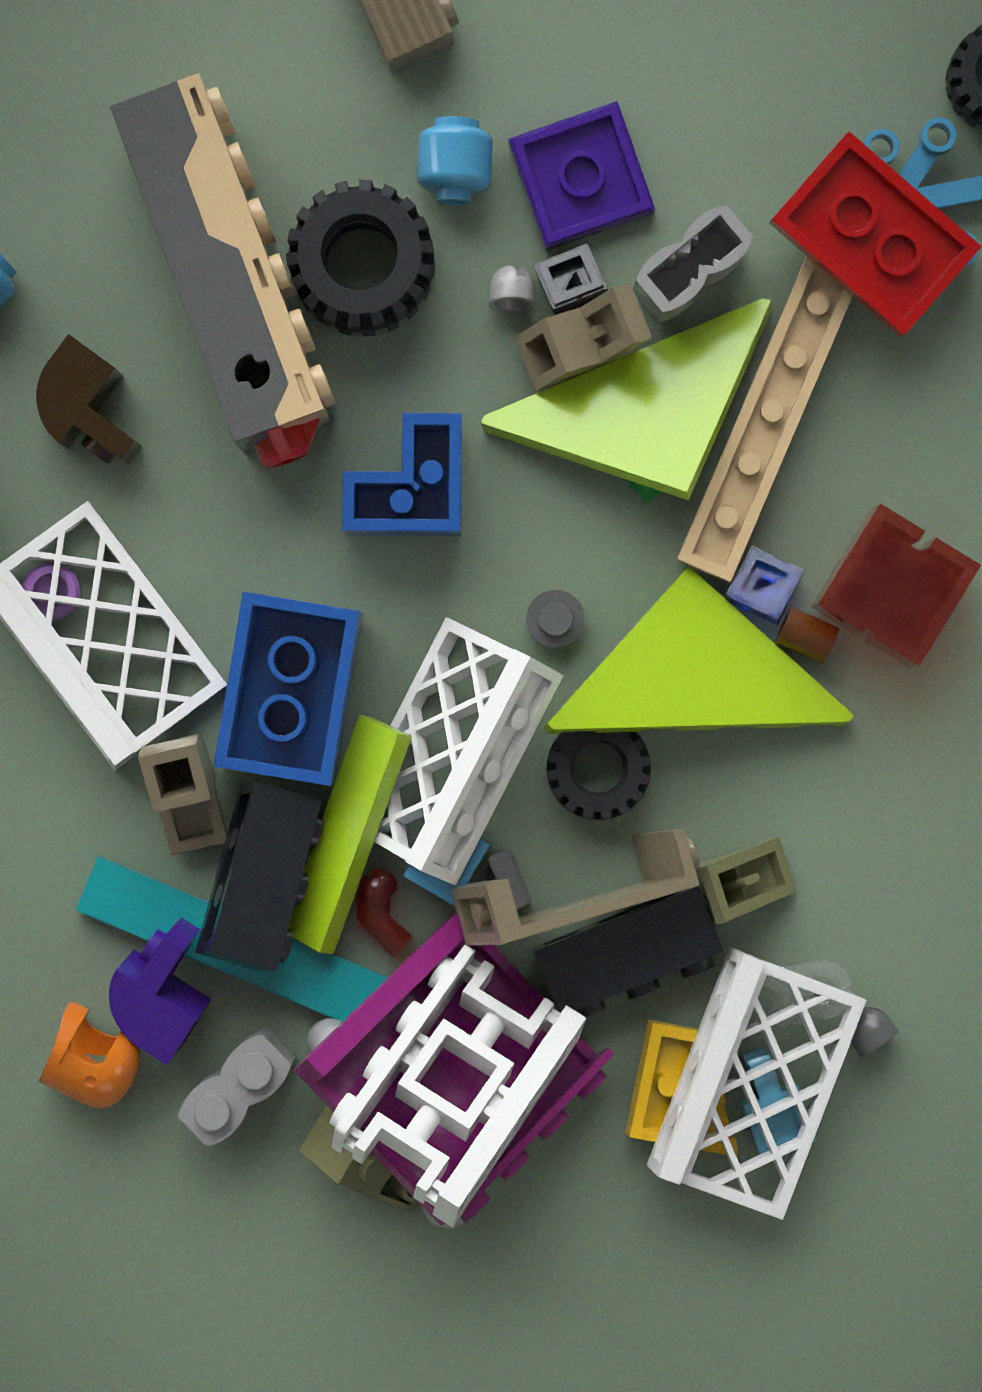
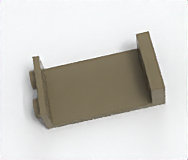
[451,828,700,946]

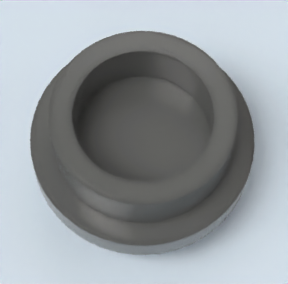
[526,590,584,648]

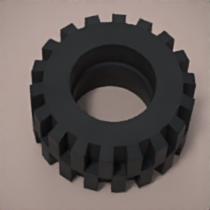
[286,179,435,337]

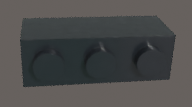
[195,780,323,971]
[533,886,724,1018]

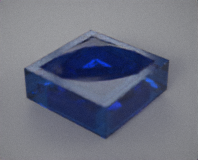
[725,546,804,626]

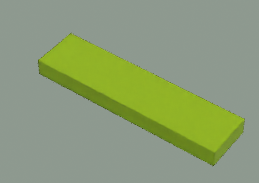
[288,714,412,955]

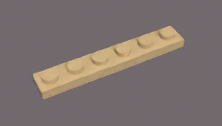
[676,256,853,583]

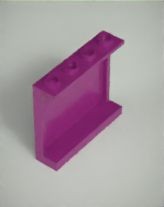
[293,910,614,1226]

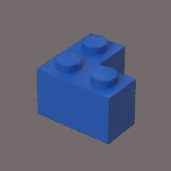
[342,413,463,536]

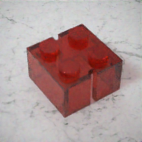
[811,503,981,668]

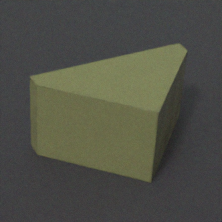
[696,837,796,925]

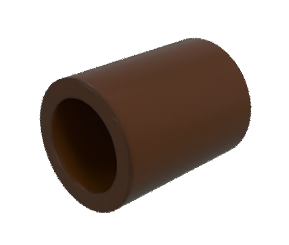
[775,606,839,665]

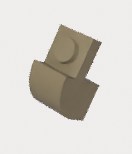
[514,283,652,391]
[138,734,228,856]

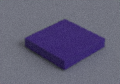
[508,101,655,251]

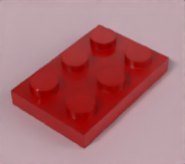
[769,131,982,338]

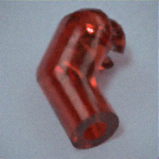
[356,868,413,957]

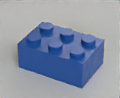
[213,592,363,786]

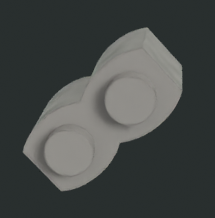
[633,205,753,322]
[178,1027,296,1147]

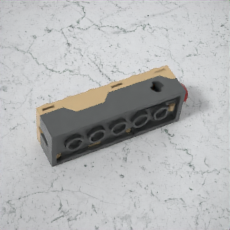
[110,73,336,469]

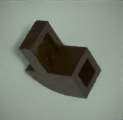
[36,334,142,465]

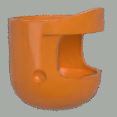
[39,1001,141,1109]

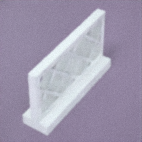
[0,501,227,771]
[374,617,564,886]
[646,947,867,1220]

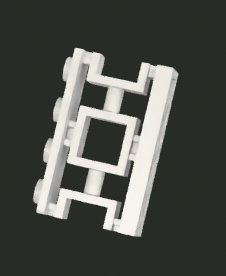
[329,945,586,1228]

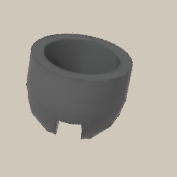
[851,1007,899,1057]

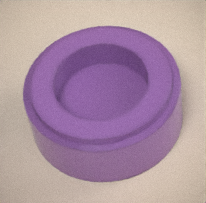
[22,562,82,621]

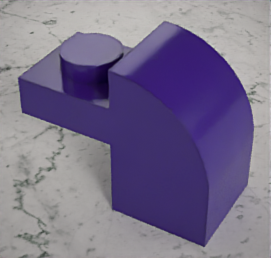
[109,917,212,1065]

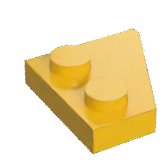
[625,1019,738,1157]

